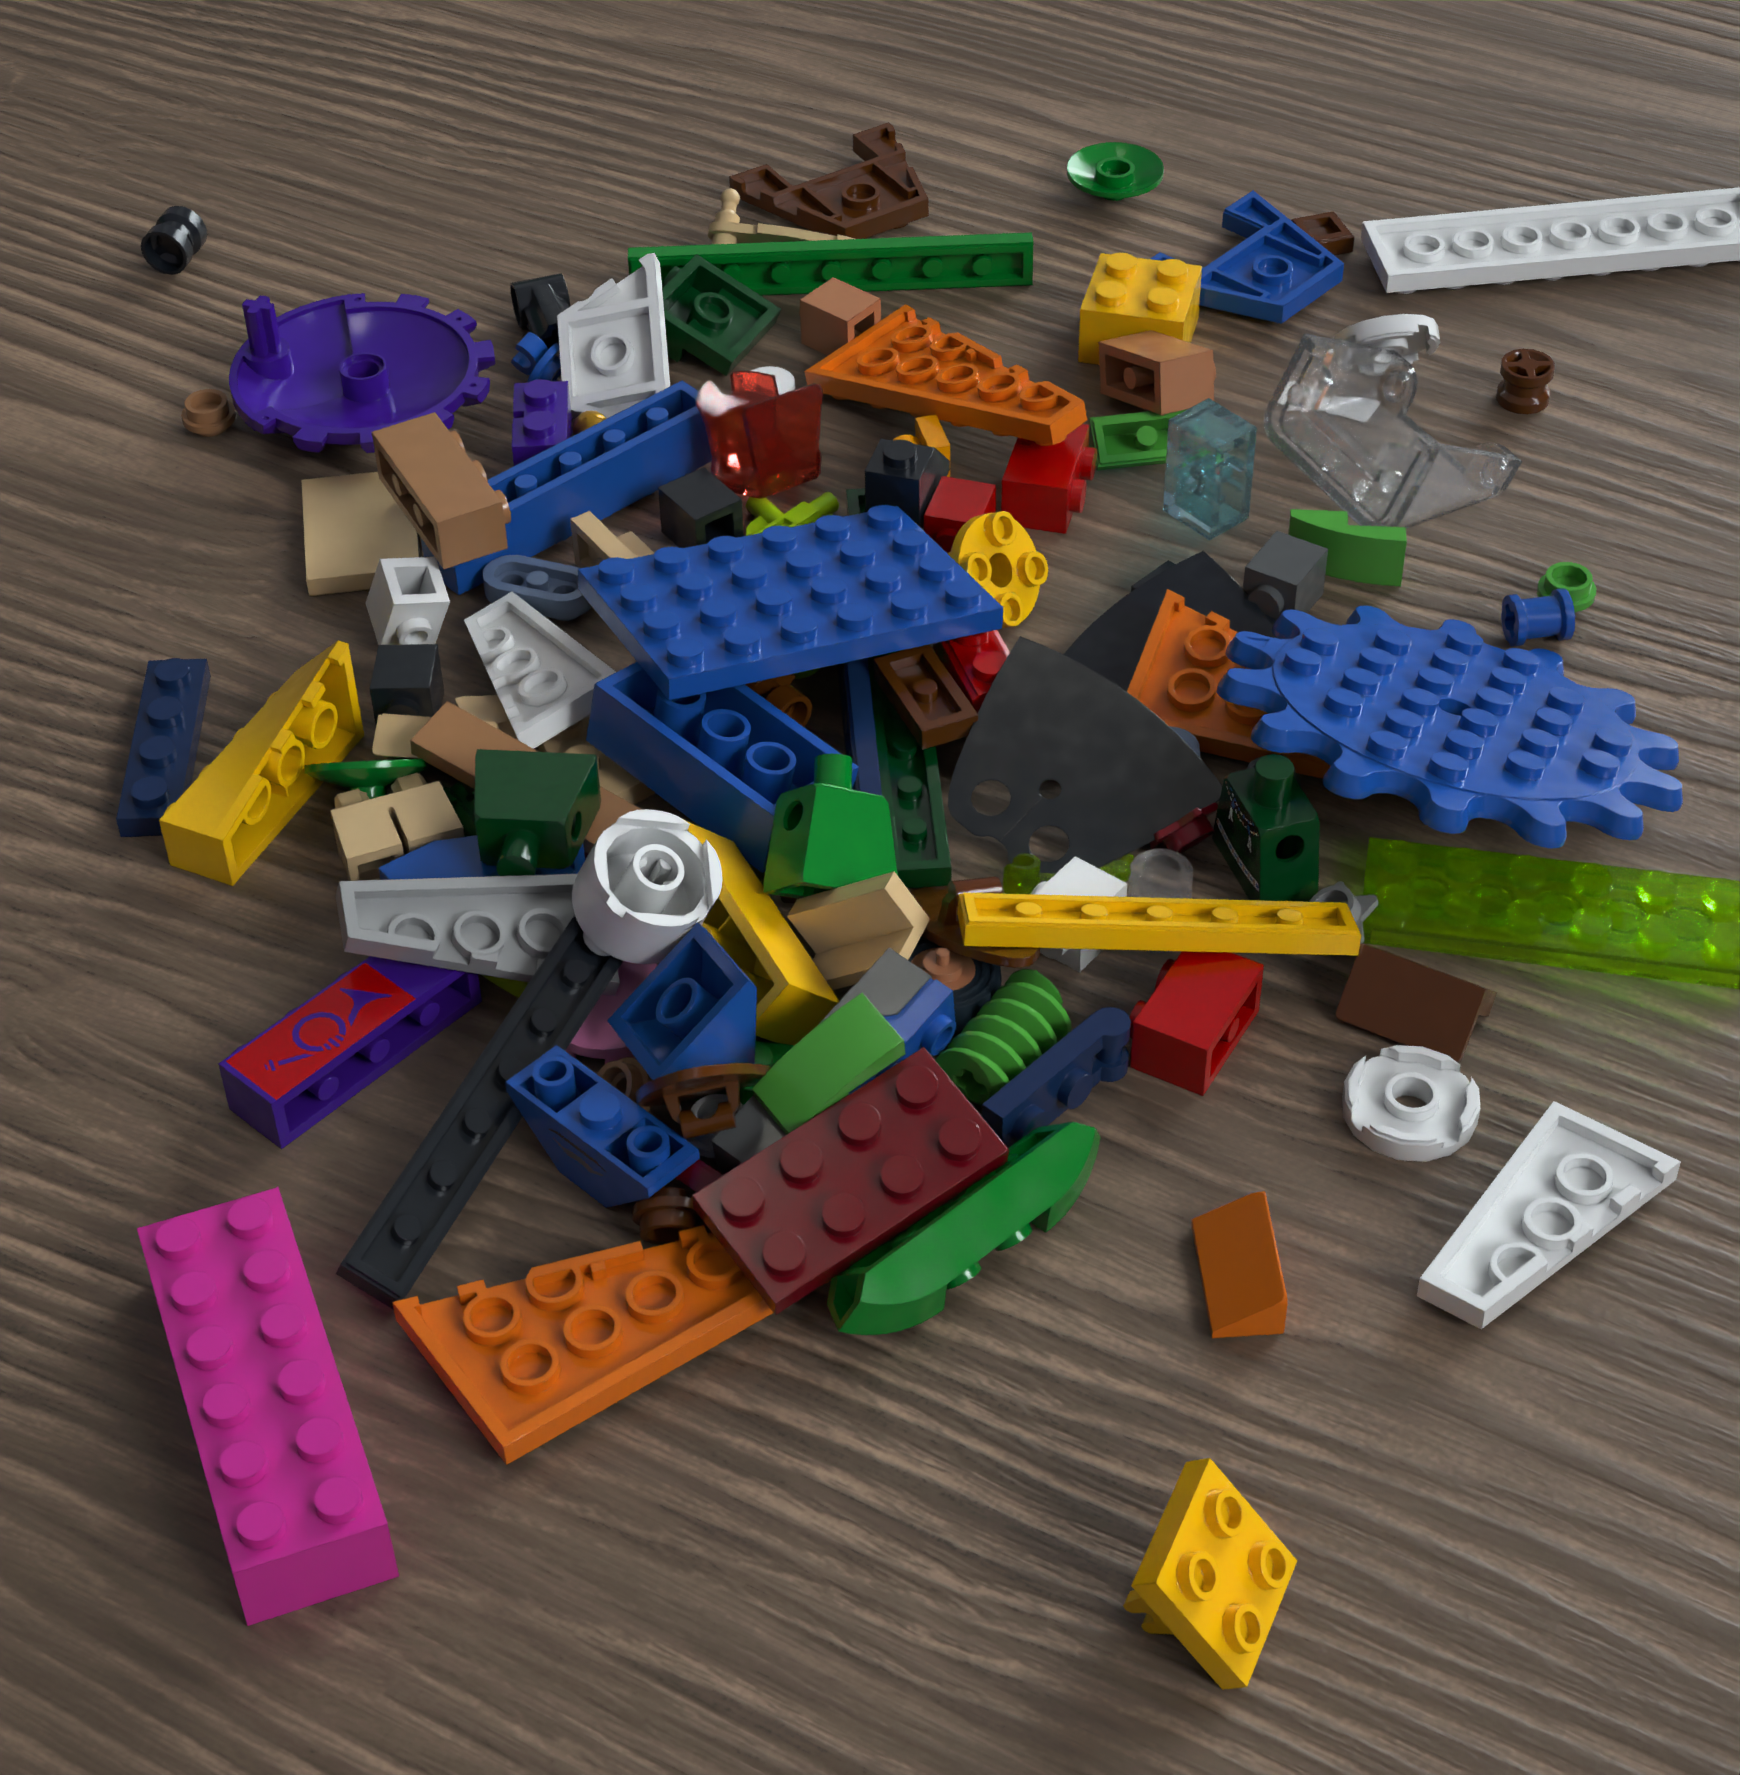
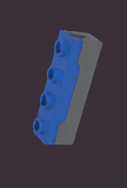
[711,948,956,1174]

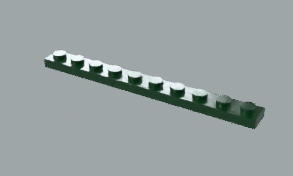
[846,488,952,888]

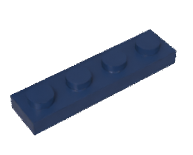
[116,658,211,837]

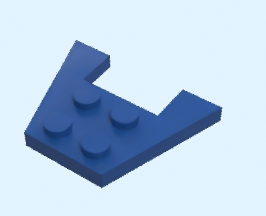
[1150,190,1344,324]

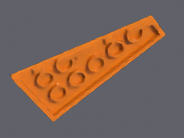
[804,304,1087,446]
[1127,589,1330,779]
[392,1225,831,1465]

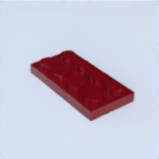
[692,1047,1009,1315]

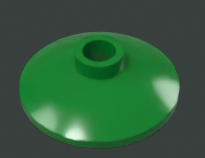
[1067,142,1164,201]
[304,759,429,799]

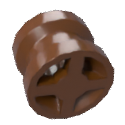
[1496,349,1555,414]

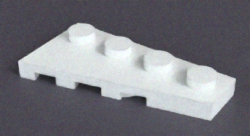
[464,592,616,749]
[1417,1101,1681,1329]

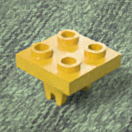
[1123,1458,1297,1690]

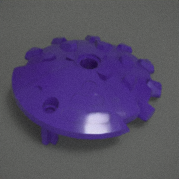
[229,293,496,453]

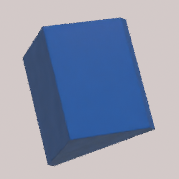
[607,922,757,1080]

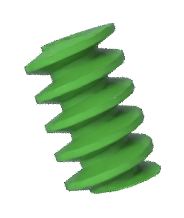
[935,969,1071,1107]

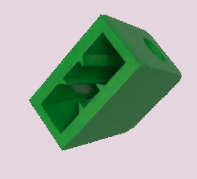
[763,754,898,899]

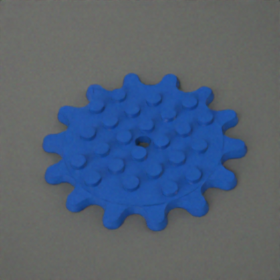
[1217,605,1683,849]

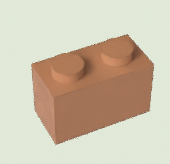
[1099,330,1216,415]

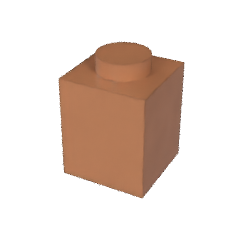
[799,277,881,356]

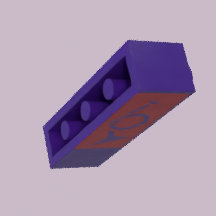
[218,956,482,1150]

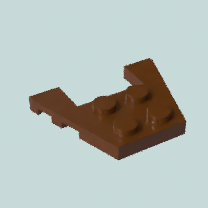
[729,122,929,239]

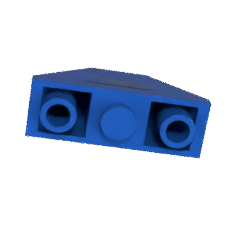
[505,1045,700,1208]

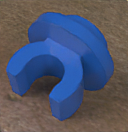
[511,332,561,383]

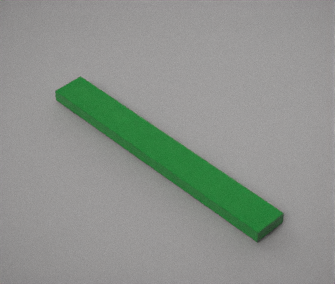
[628,232,1034,296]

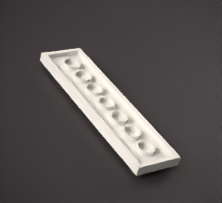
[1361,187,1740,294]

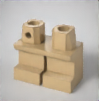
[330,773,465,881]

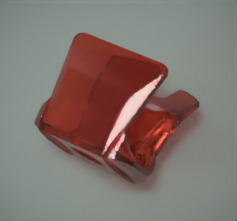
[695,371,823,499]

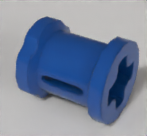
[1501,588,1575,647]

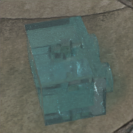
[1163,398,1257,541]

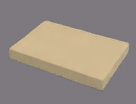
[301,472,420,596]

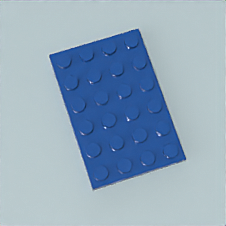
[578,505,1003,701]

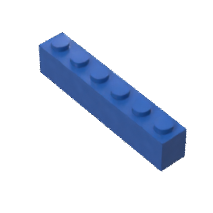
[421,381,720,595]

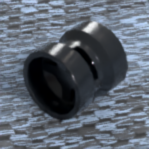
[141,206,208,275]

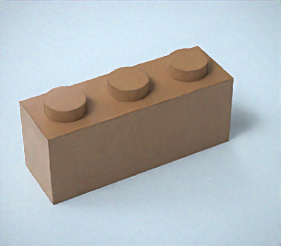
[372,412,511,569]

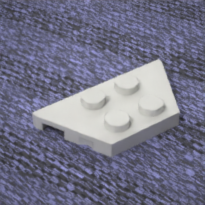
[557,253,670,419]

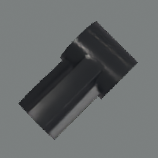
[510,273,570,349]

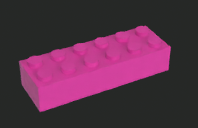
[137,1187,399,1626]

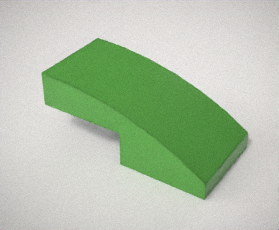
[1288,509,1407,586]
[752,992,906,1135]

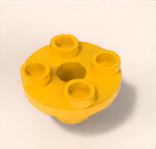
[947,511,1048,628]

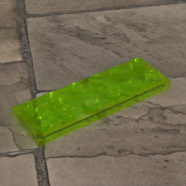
[1363,837,1740,989]

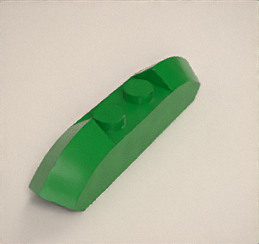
[827,1122,1101,1335]

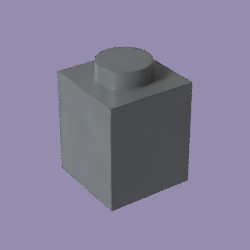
[1243,531,1328,620]

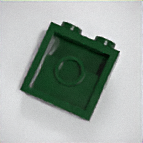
[662,254,781,376]

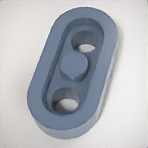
[483,555,592,621]

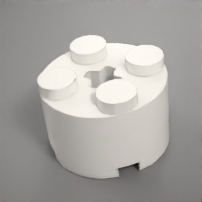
[572,809,723,964]

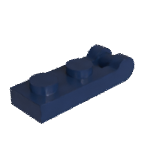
[982,1007,1131,1148]

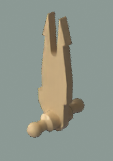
[708,188,855,244]

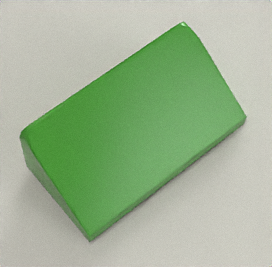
[1087,407,1204,471]

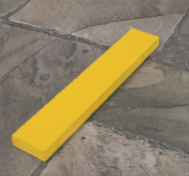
[957,893,1361,956]

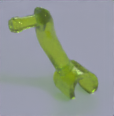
[1003,853,1136,894]

